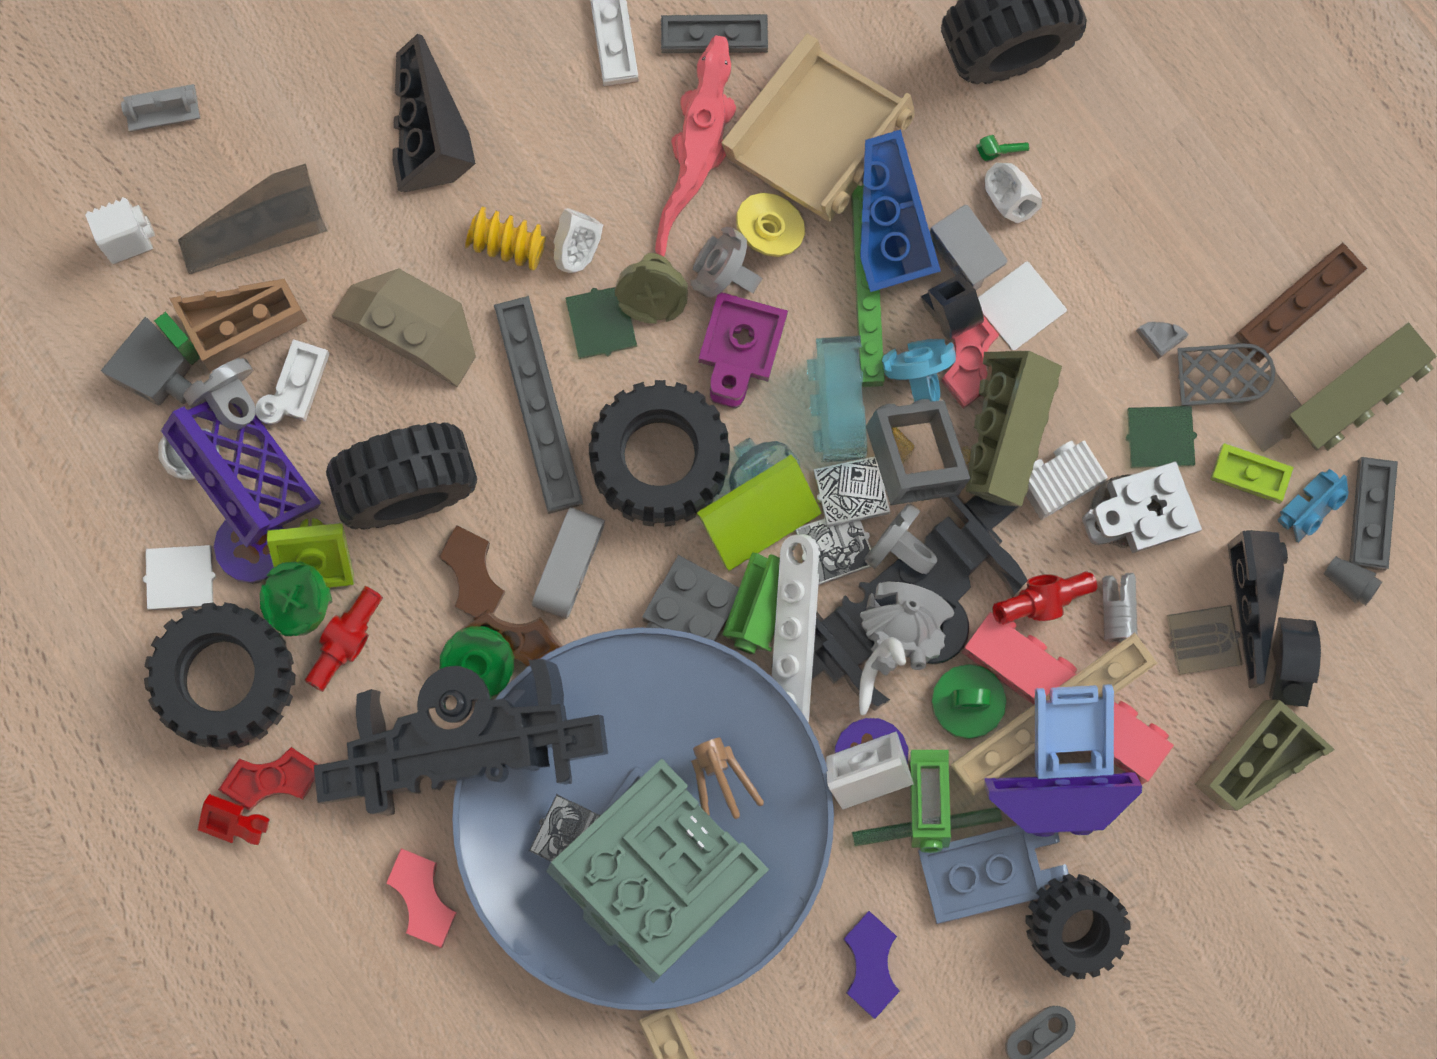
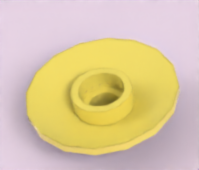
[736,193,805,257]

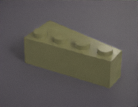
[1289,322,1437,451]
[966,351,1062,507]

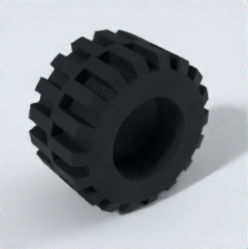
[1025,874,1131,979]

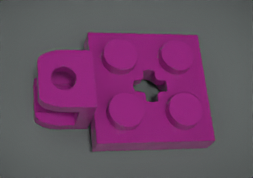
[698,292,788,409]

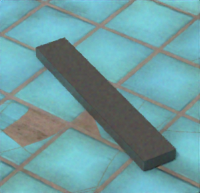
[494,296,584,514]

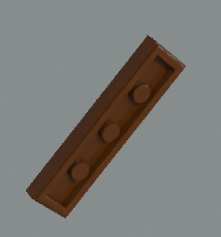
[1235,243,1367,362]

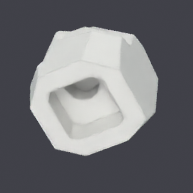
[985,163,1042,223]
[553,208,603,273]

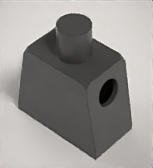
[101,317,192,406]

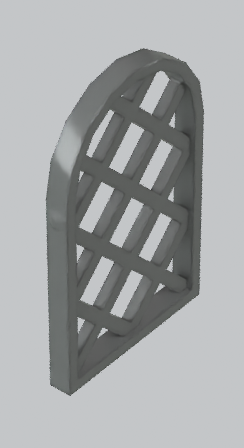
[1177,343,1276,406]

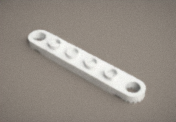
[772,534,820,722]

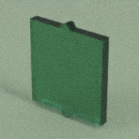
[565,287,637,359]
[1125,406,1197,468]

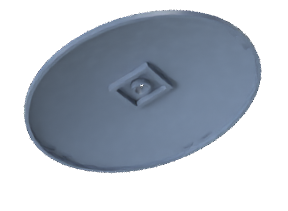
[452,627,834,1010]

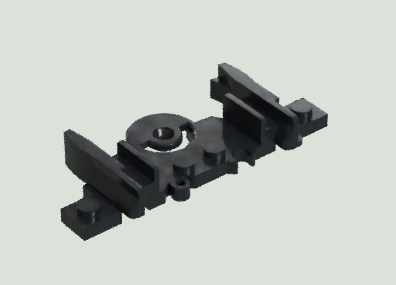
[771,495,1028,711]
[314,659,608,816]

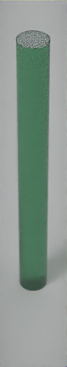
[852,807,1002,847]

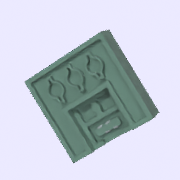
[546,759,769,984]

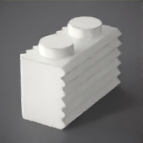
[85,197,155,265]
[1026,441,1108,520]

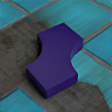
[843,911,900,1019]

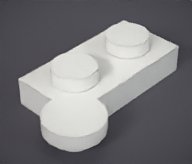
[255,339,330,425]

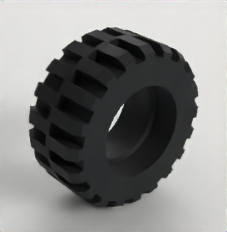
[941,0,1087,84]
[589,380,730,527]
[326,422,478,530]
[144,602,296,750]

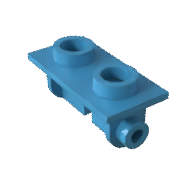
[1278,469,1349,543]

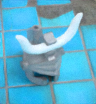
[859,582,954,715]

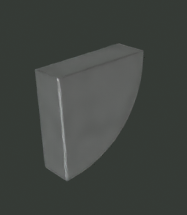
[1136,322,1189,359]

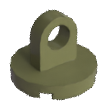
[615,253,688,324]

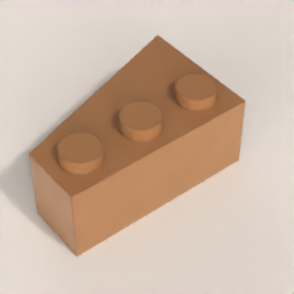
[169,278,307,372]

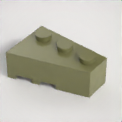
[1195,700,1335,811]

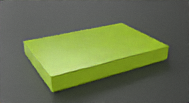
[697,455,822,571]

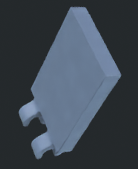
[918,825,1069,924]

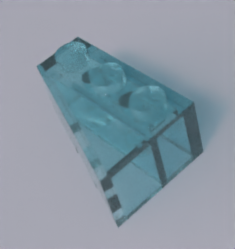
[807,335,867,463]

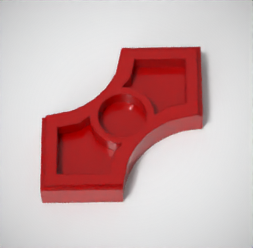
[218,747,318,811]

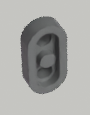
[1005,1006,1076,1059]

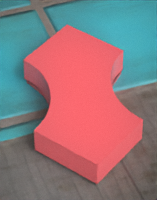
[941,317,999,409]
[386,848,457,948]

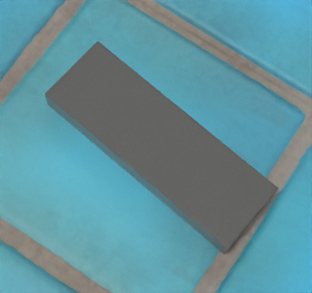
[661,14,768,53]
[1349,457,1398,571]

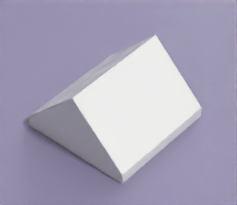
[826,732,914,809]

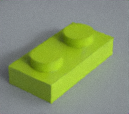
[1210,443,1294,504]

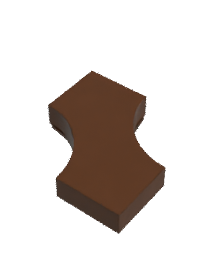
[439,525,505,618]
[460,609,563,667]

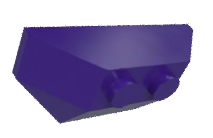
[984,772,1142,837]

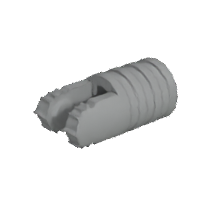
[1102,572,1138,642]

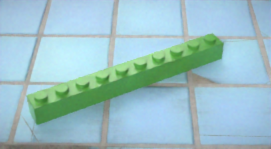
[851,185,884,387]

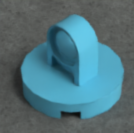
[882,339,956,402]

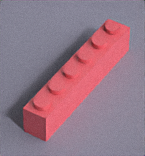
[961,612,1174,784]

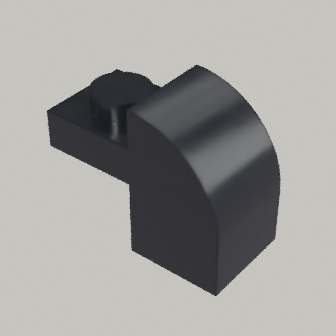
[921,274,984,340]
[1269,617,1321,707]

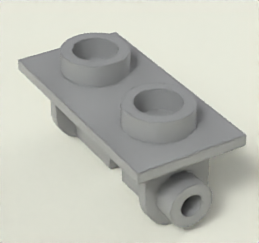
[121,84,201,132]

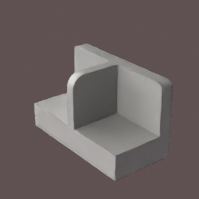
[930,205,1007,290]

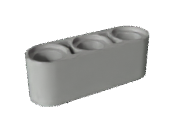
[532,507,605,619]

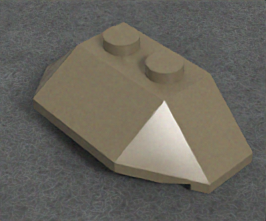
[332,268,476,388]

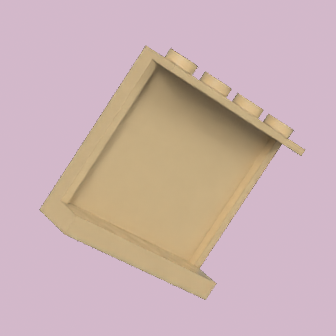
[721,33,915,222]

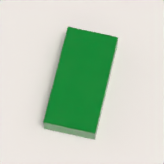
[154,311,201,366]

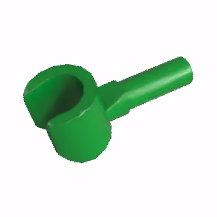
[976,135,1029,162]

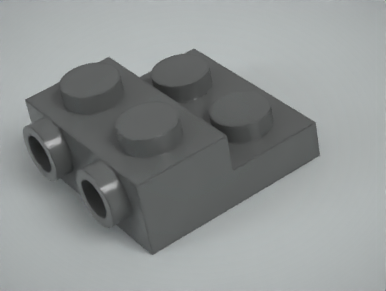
[642,555,739,641]

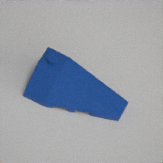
[860,129,941,292]

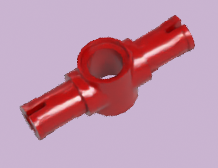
[992,571,1097,625]
[305,586,383,692]

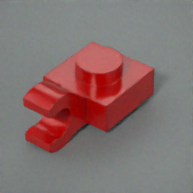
[197,794,270,845]

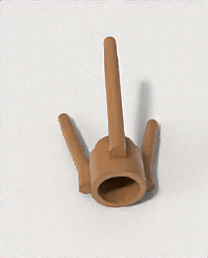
[691,738,764,819]

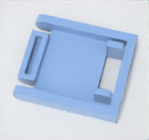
[1035,684,1114,779]

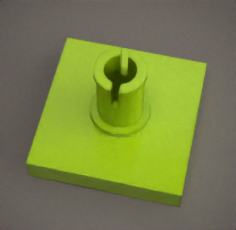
[267,518,354,588]

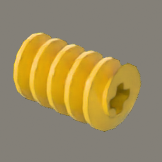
[465,206,546,271]

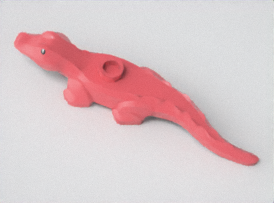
[655,35,736,257]

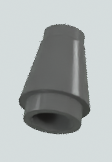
[1324,556,1382,606]

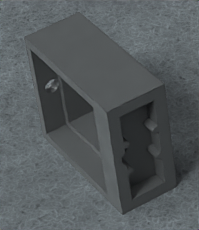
[866,399,970,505]

